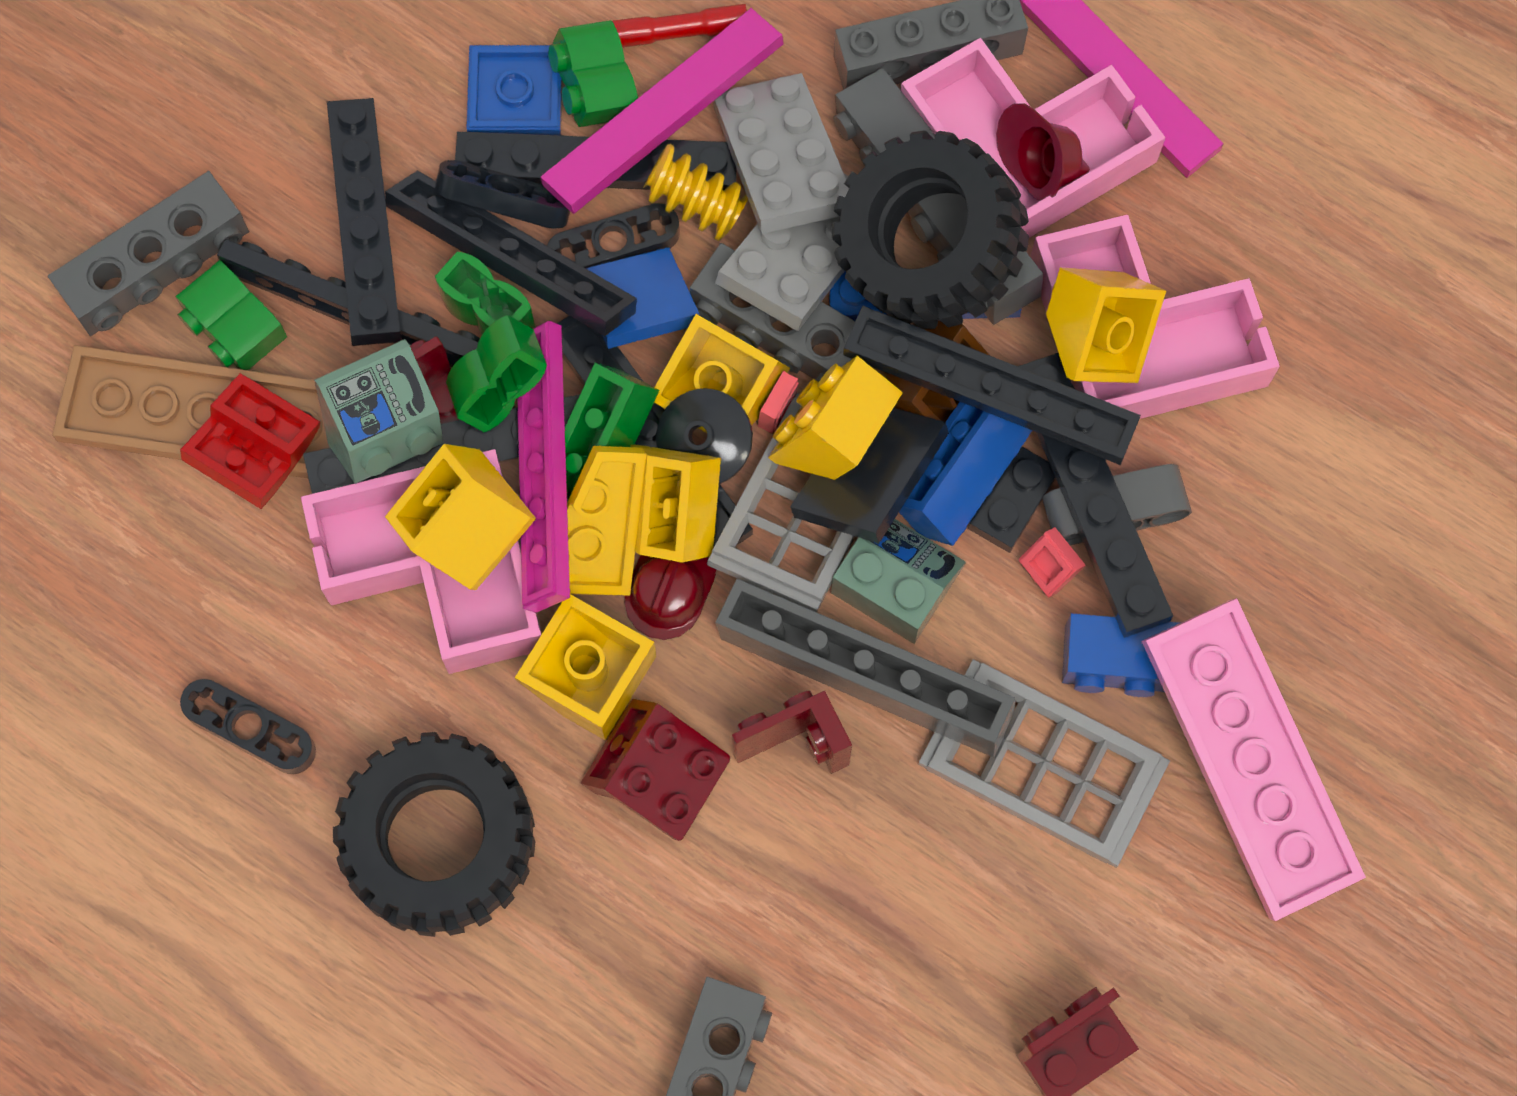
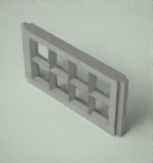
[707,393,855,612]
[918,659,1170,868]

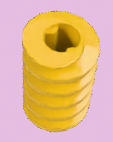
[643,144,748,242]

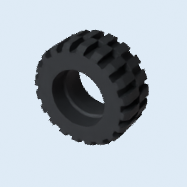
[831,130,1029,329]
[333,732,536,937]

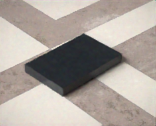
[790,408,949,544]

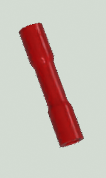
[612,4,747,48]

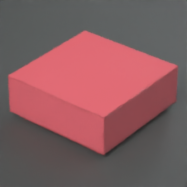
[758,371,799,434]
[1018,527,1086,598]

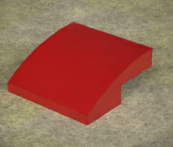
[180,373,320,510]

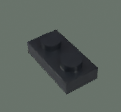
[968,447,1055,553]

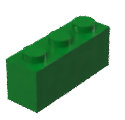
[565,363,660,502]

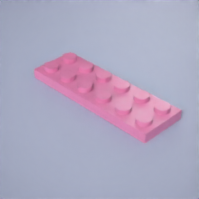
[1142,598,1366,921]

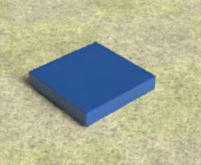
[467,45,562,136]
[586,247,699,349]

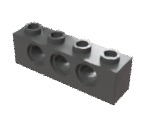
[833,0,1028,90]
[48,171,249,337]
[690,243,874,382]
[666,977,772,1096]

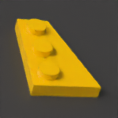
[567,446,647,596]

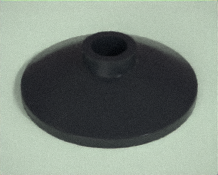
[656,388,753,484]

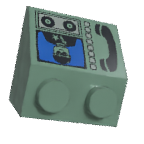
[314,339,444,484]
[831,519,966,644]

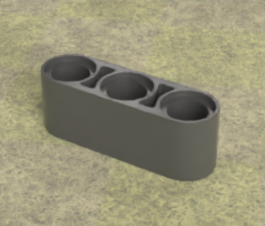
[1042,464,1192,545]

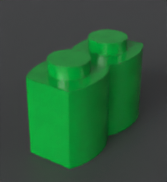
[548,20,638,127]
[435,252,536,334]
[175,260,287,370]
[446,315,547,432]

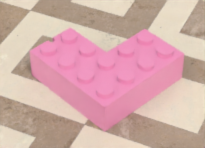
[901,38,1166,238]
[1030,215,1280,419]
[301,449,542,674]

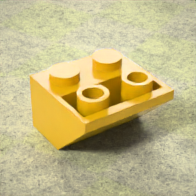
[768,356,903,480]
[385,444,536,590]
[631,445,721,562]

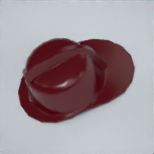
[996,103,1090,201]
[624,555,717,640]

